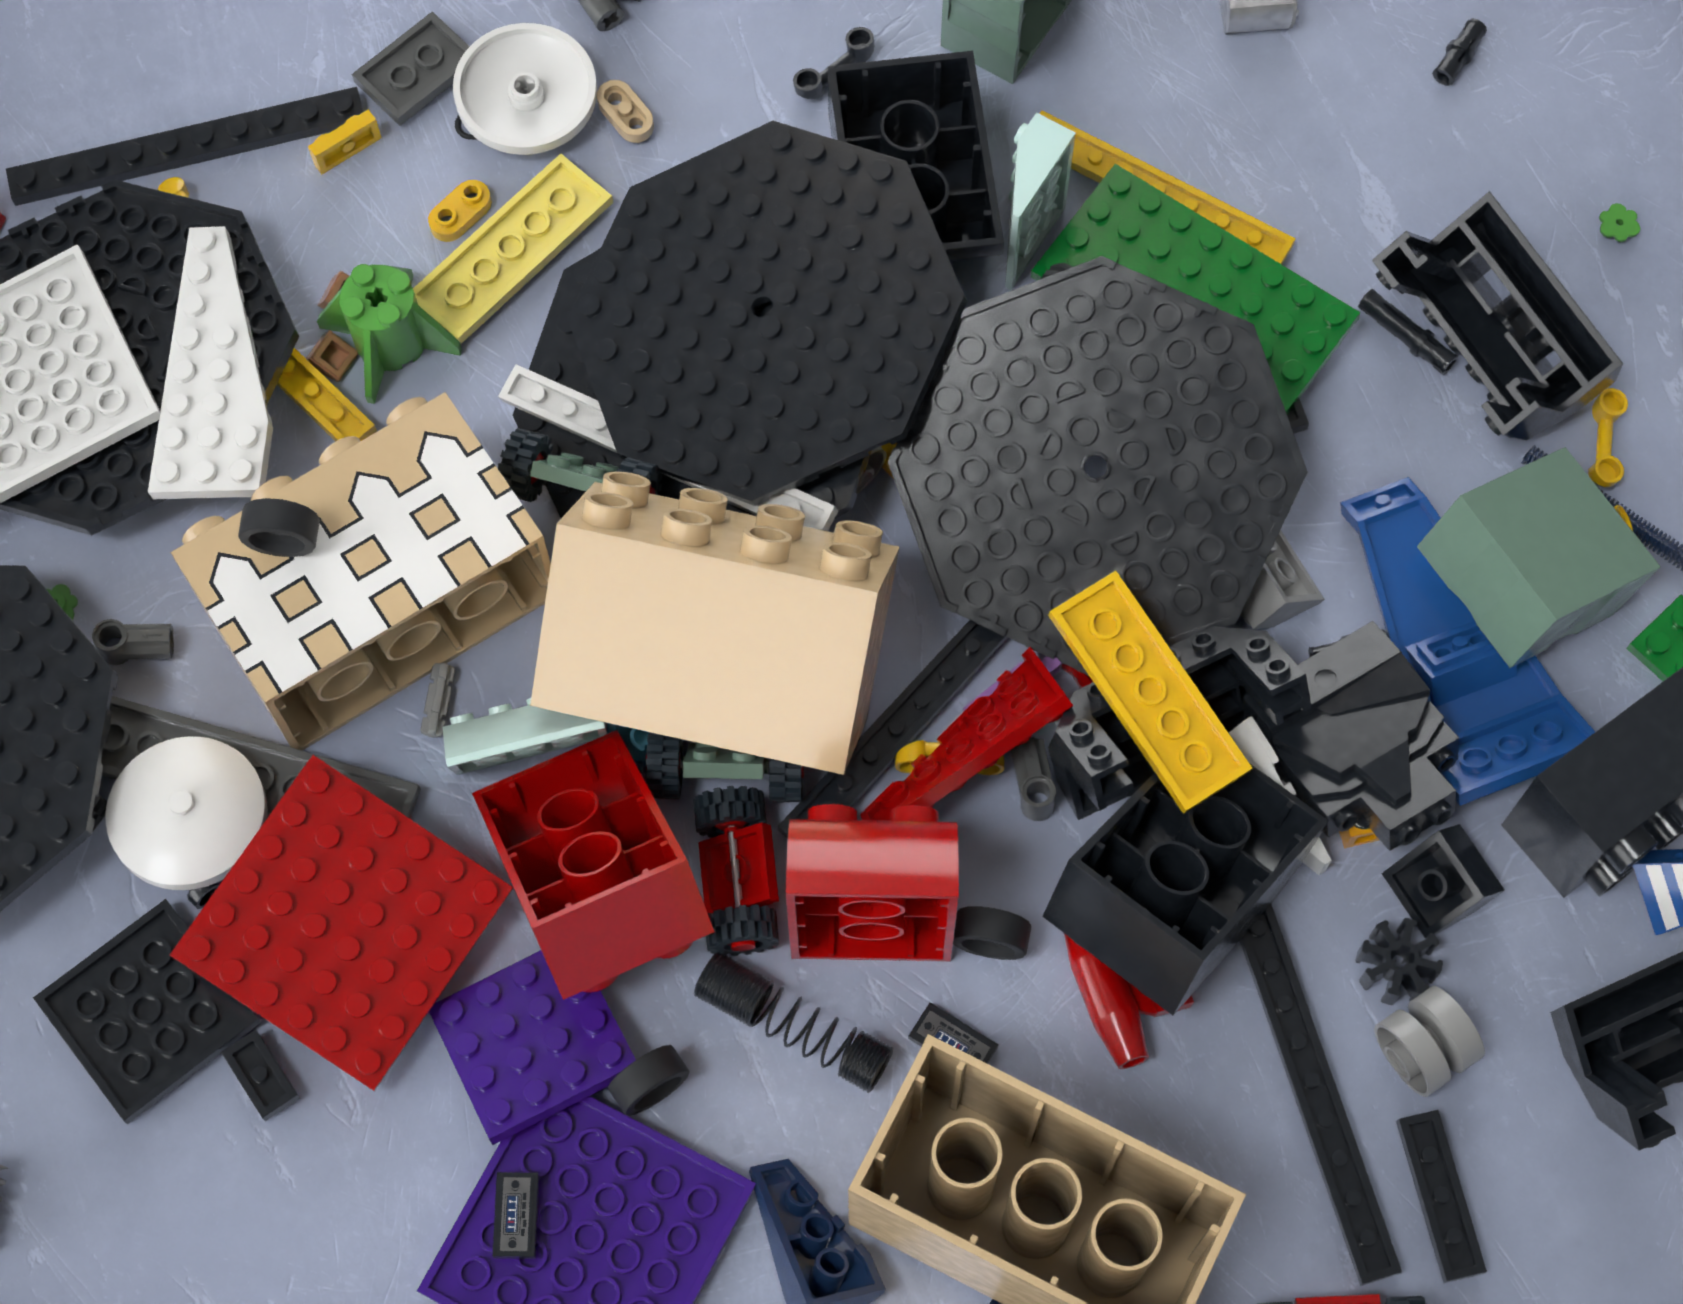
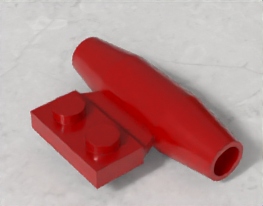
[1064,934,1194,1069]

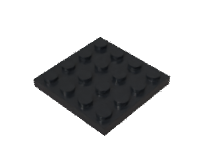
[33,899,261,1124]

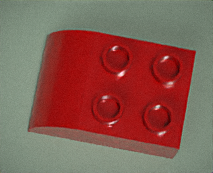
[472,730,715,1000]
[786,804,959,962]

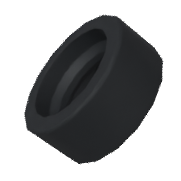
[238,498,320,557]
[953,906,1032,960]
[608,1045,690,1116]

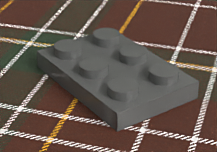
[352,11,470,126]

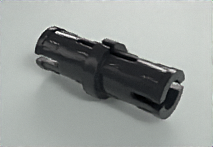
[1432,18,1487,86]

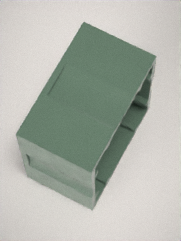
[940,0,1072,84]
[1417,447,1661,668]

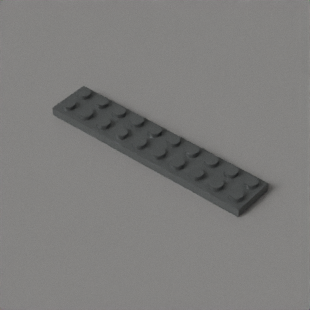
[101,696,421,818]

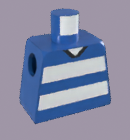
[1633,849,1683,935]

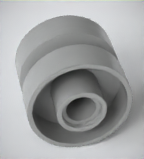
[1374,986,1485,1097]

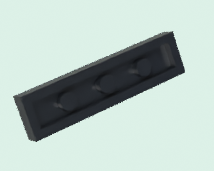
[1396,1110,1487,1283]

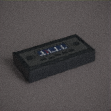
[908,1002,999,1064]
[492,1172,540,1259]

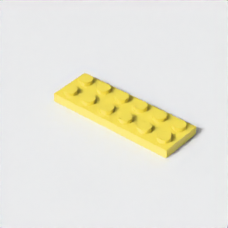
[413,153,613,344]

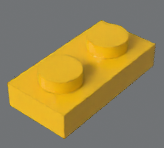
[308,109,382,175]

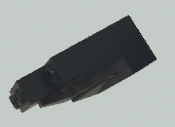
[1243,621,1459,851]

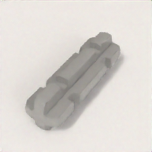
[420,663,455,738]

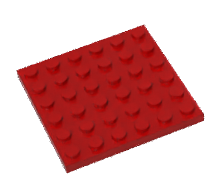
[170,755,513,1092]

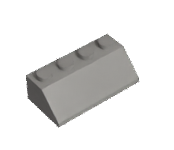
[1241,530,1325,629]

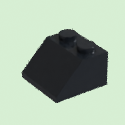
[1381,824,1505,939]

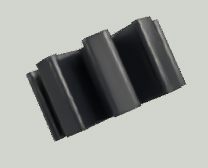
[1355,918,1443,1005]

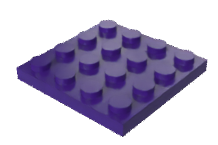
[429,950,636,1145]

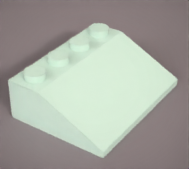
[1005,112,1076,290]
[443,698,607,775]

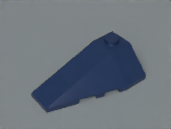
[749,1159,886,1304]

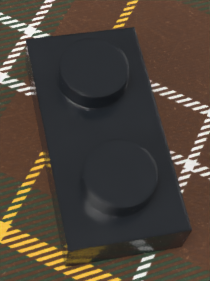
[221,1029,300,1121]

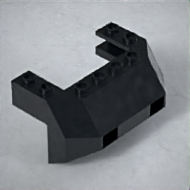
[1372,191,1623,440]
[1048,626,1312,820]
[1550,951,1683,1151]

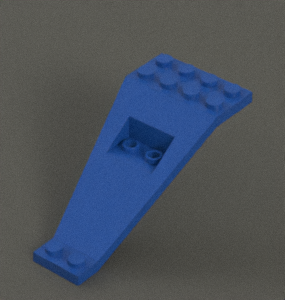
[1340,477,1595,806]

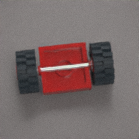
[693,786,779,956]

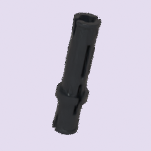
[1358,289,1458,375]

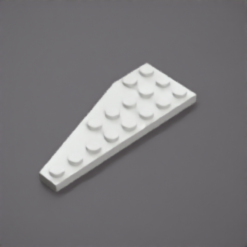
[148,226,273,499]

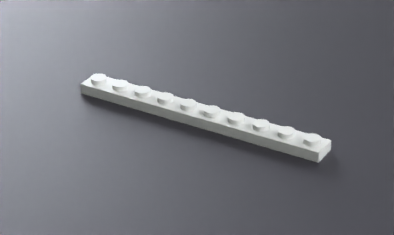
[498,364,838,531]

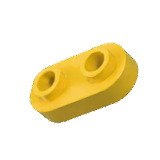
[428,180,492,242]

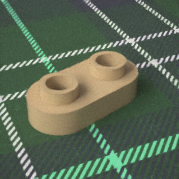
[597,80,654,143]

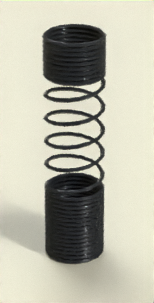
[694,951,893,1093]

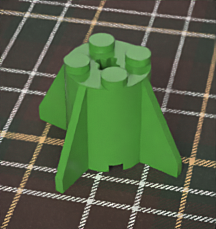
[317,264,462,404]

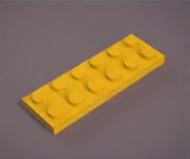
[1048,571,1252,814]

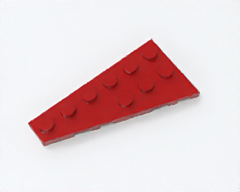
[860,647,1073,821]

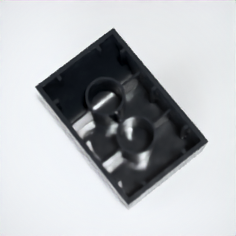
[827,50,1004,261]
[1501,667,1683,898]
[1042,763,1329,1016]

